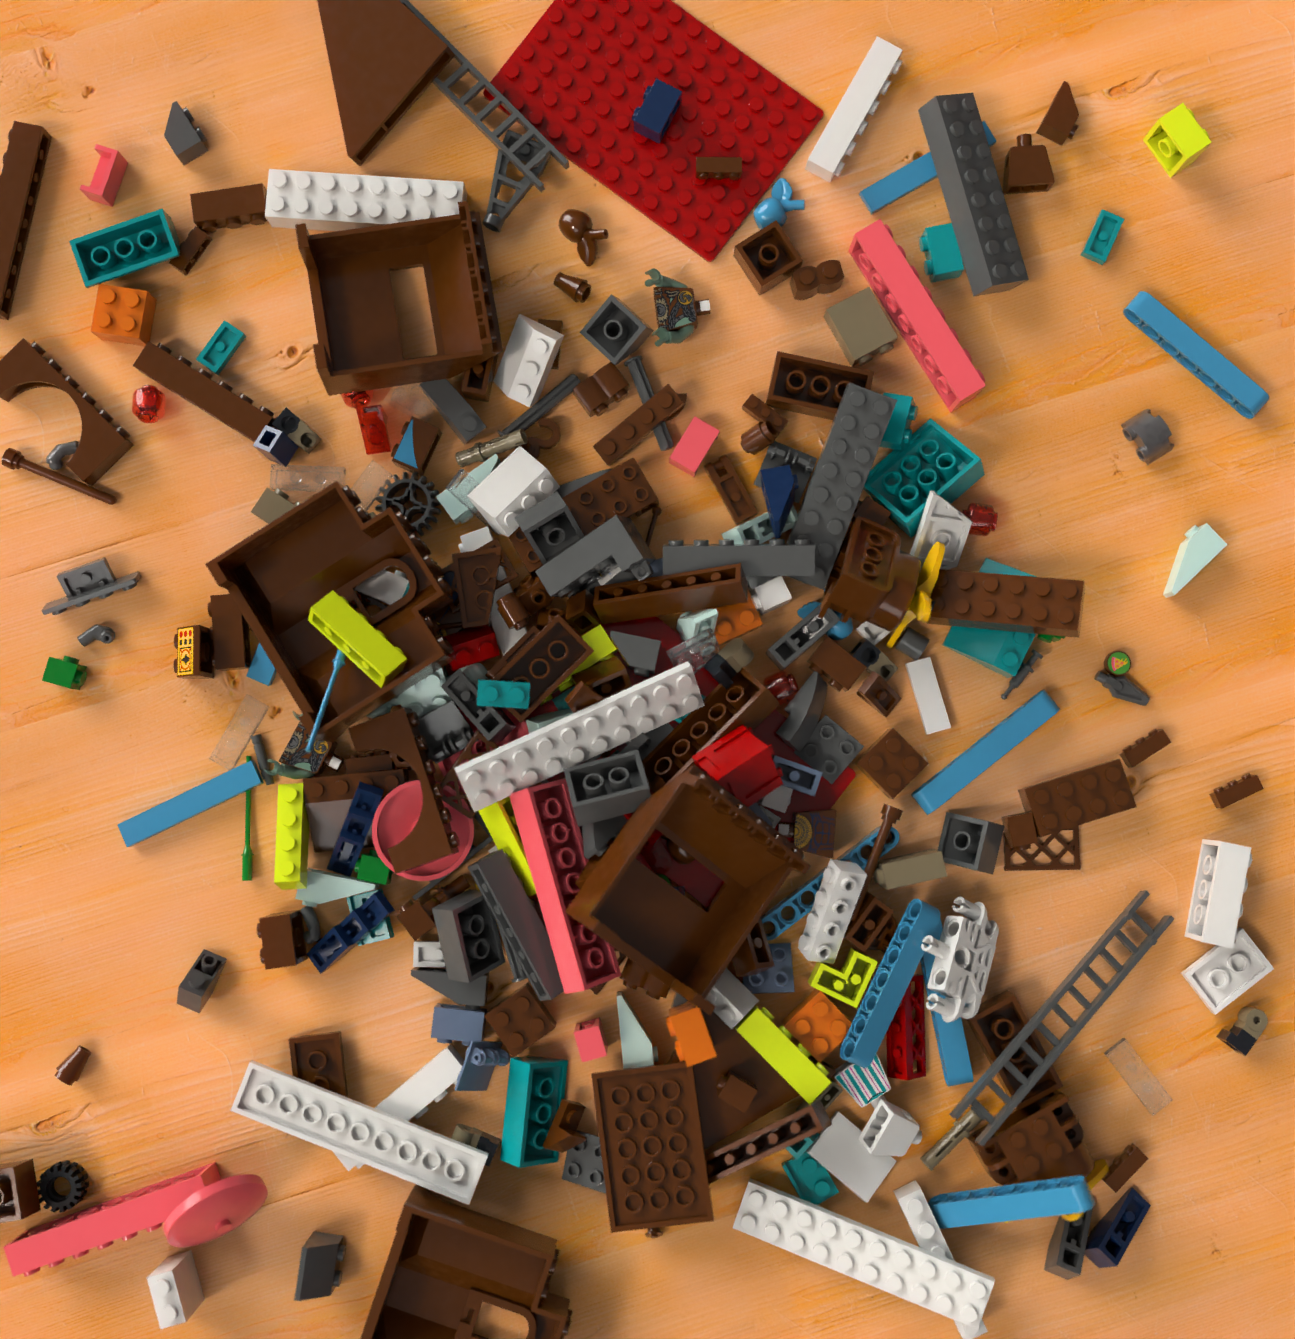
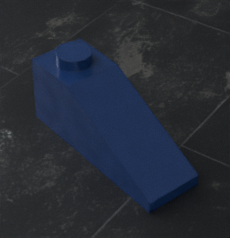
[760,465,799,539]
[1085,1188,1151,1268]

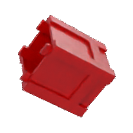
[692,724,783,807]

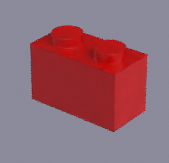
[443,626,500,671]

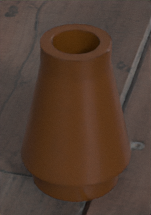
[554,272,591,303]
[54,1045,91,1086]

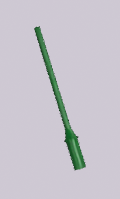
[241,756,254,881]

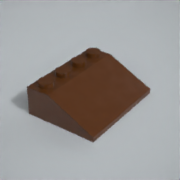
[303,769,409,853]

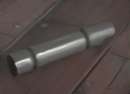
[251,734,274,785]

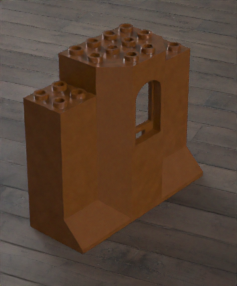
[206,481,454,742]
[360,1184,573,1339]

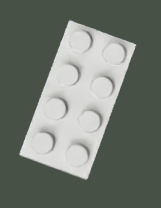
[1184,839,1252,949]

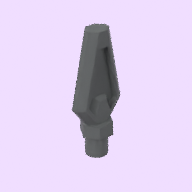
[1094,671,1150,706]

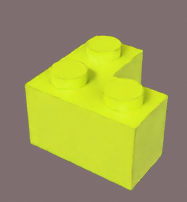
[808,947,878,1008]

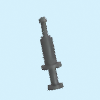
[1001,649,1043,700]

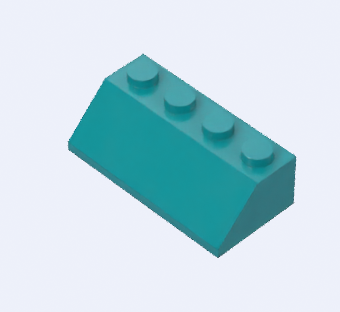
[69,209,180,288]
[500,1056,568,1168]

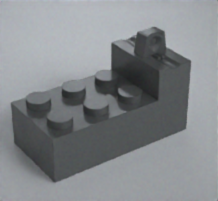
[535,515,656,598]

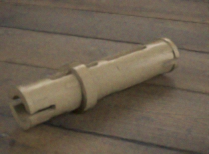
[455,428,528,468]
[920,1109,982,1171]

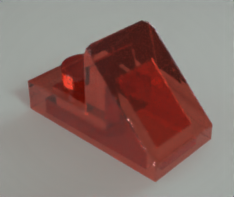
[356,405,392,455]

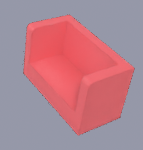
[80,144,128,207]
[669,416,720,477]
[574,1017,608,1062]

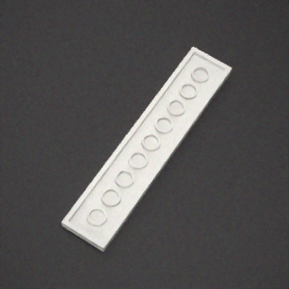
[454,661,705,812]
[230,1060,489,1205]
[733,1178,995,1329]

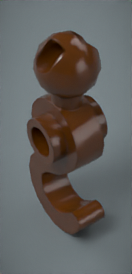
[501,418,561,463]

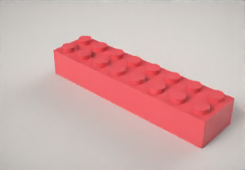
[848,219,986,413]
[509,778,622,994]
[4,1162,222,1277]

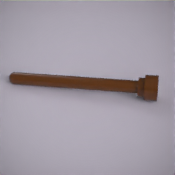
[2,448,116,505]
[850,804,903,921]

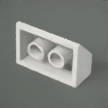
[493,314,564,408]
[467,446,560,537]

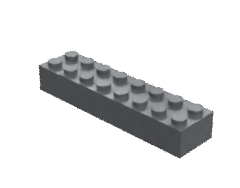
[918,93,1029,296]
[786,383,897,590]

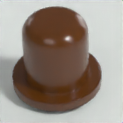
[645,1227,663,1238]

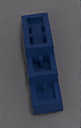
[327,782,384,877]
[307,890,395,974]

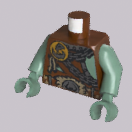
[645,269,711,347]
[264,711,345,779]

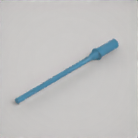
[305,649,346,753]

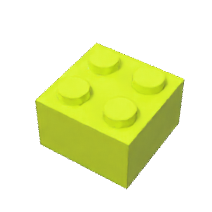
[1143,103,1212,178]

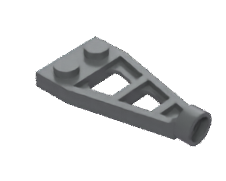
[482,130,551,232]

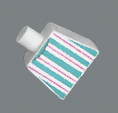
[834,1053,891,1109]

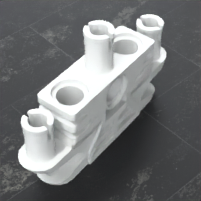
[921,896,999,1023]

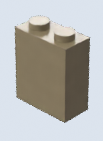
[824,287,898,367]
[873,849,947,890]

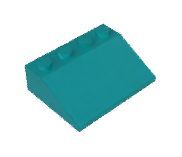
[863,418,985,538]
[942,558,1036,678]

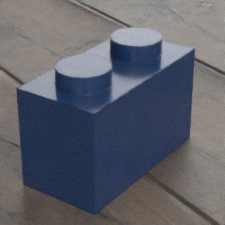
[632,78,682,144]

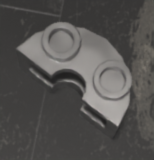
[1121,409,1174,465]

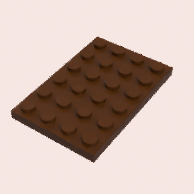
[591,1061,714,1233]

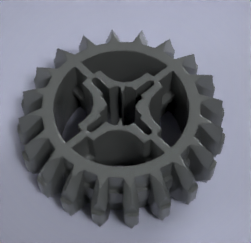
[375,472,442,536]

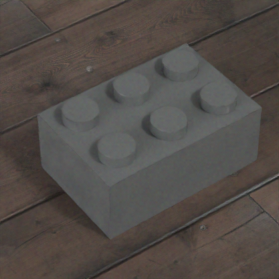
[564,750,651,826]
[432,889,505,983]

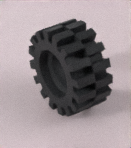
[37,1161,89,1213]

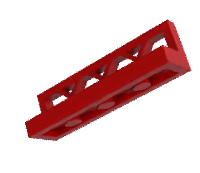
[886,974,926,1081]

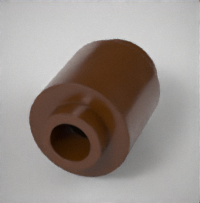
[741,420,778,455]
[496,592,531,631]

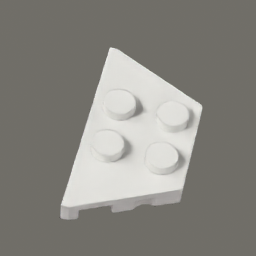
[910,491,972,573]

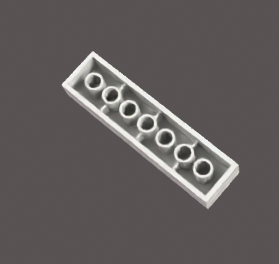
[265,169,467,231]

